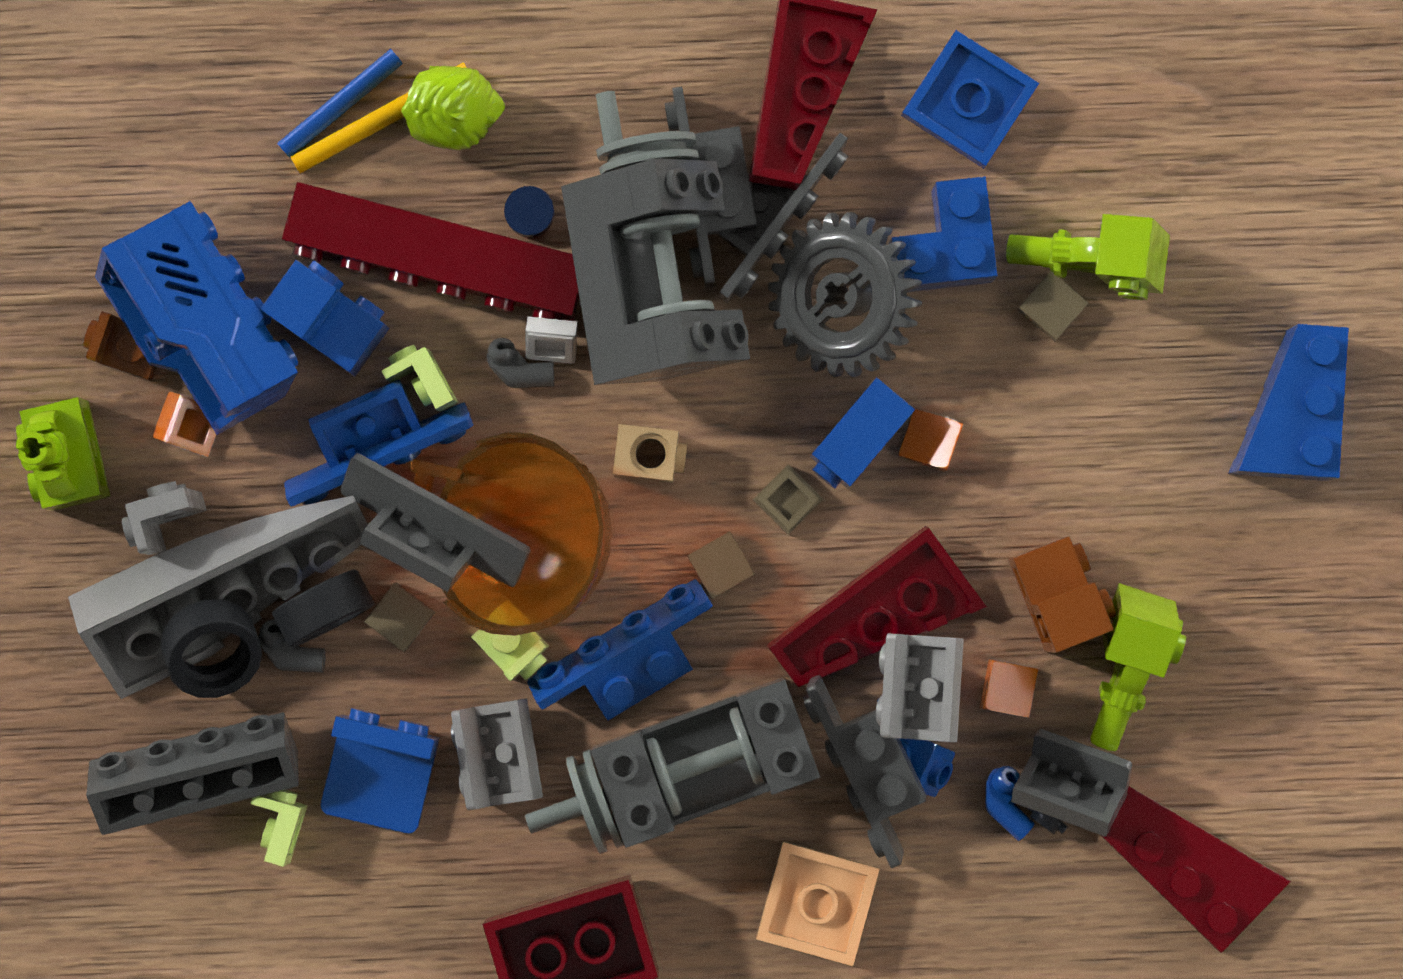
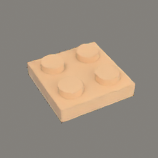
[756,840,880,966]

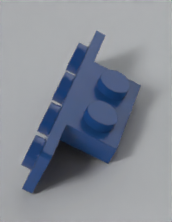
[284,379,474,507]
[527,579,713,721]

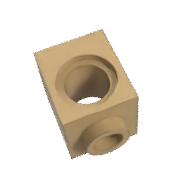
[613,424,687,483]

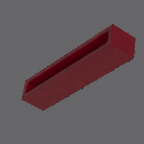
[281,182,580,321]

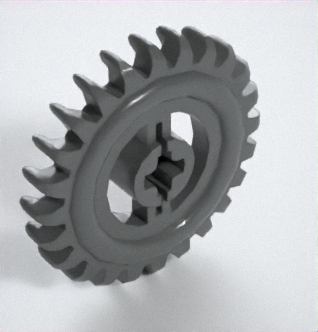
[768,212,923,377]

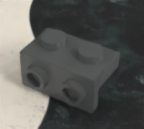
[1011,729,1133,837]

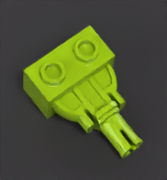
[1006,214,1170,300]
[16,397,111,511]
[1090,583,1186,751]

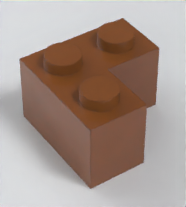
[1008,536,1116,653]

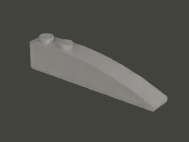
[68,496,368,699]

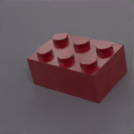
[482,875,659,979]

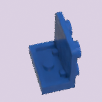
[321,708,440,834]

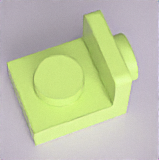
[382,345,459,412]
[471,603,549,681]
[250,789,308,867]

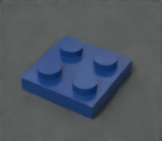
[901,30,1039,169]

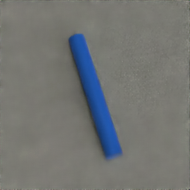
[277,48,403,158]

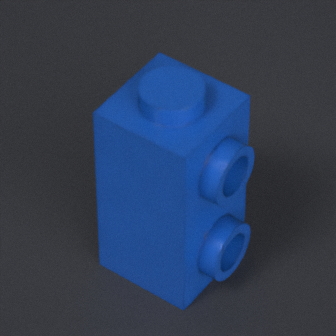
[810,377,915,489]

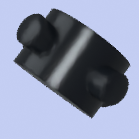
[1028,808,1068,834]

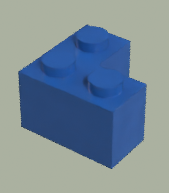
[889,176,998,292]
[260,260,390,377]

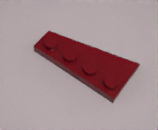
[749,0,878,190]
[766,526,987,687]
[1100,786,1291,953]

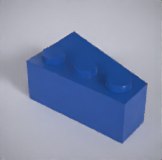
[1228,324,1349,481]

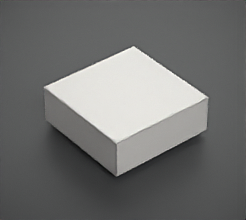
[525,317,577,364]

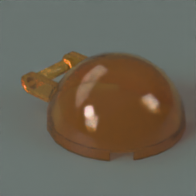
[410,432,613,636]

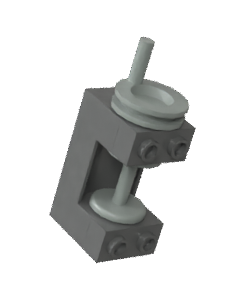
[561,91,750,385]
[525,678,820,854]

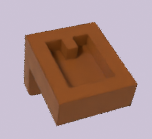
[83,311,156,381]

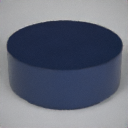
[504,186,555,237]

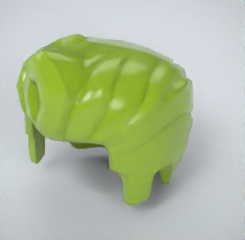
[401,66,505,151]

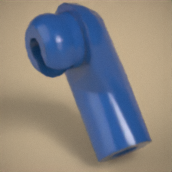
[985,766,1035,841]

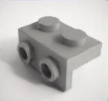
[122,481,207,556]
[876,633,964,742]
[451,698,543,810]

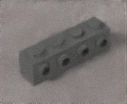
[86,712,299,835]

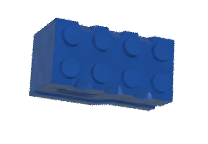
[95,201,298,435]

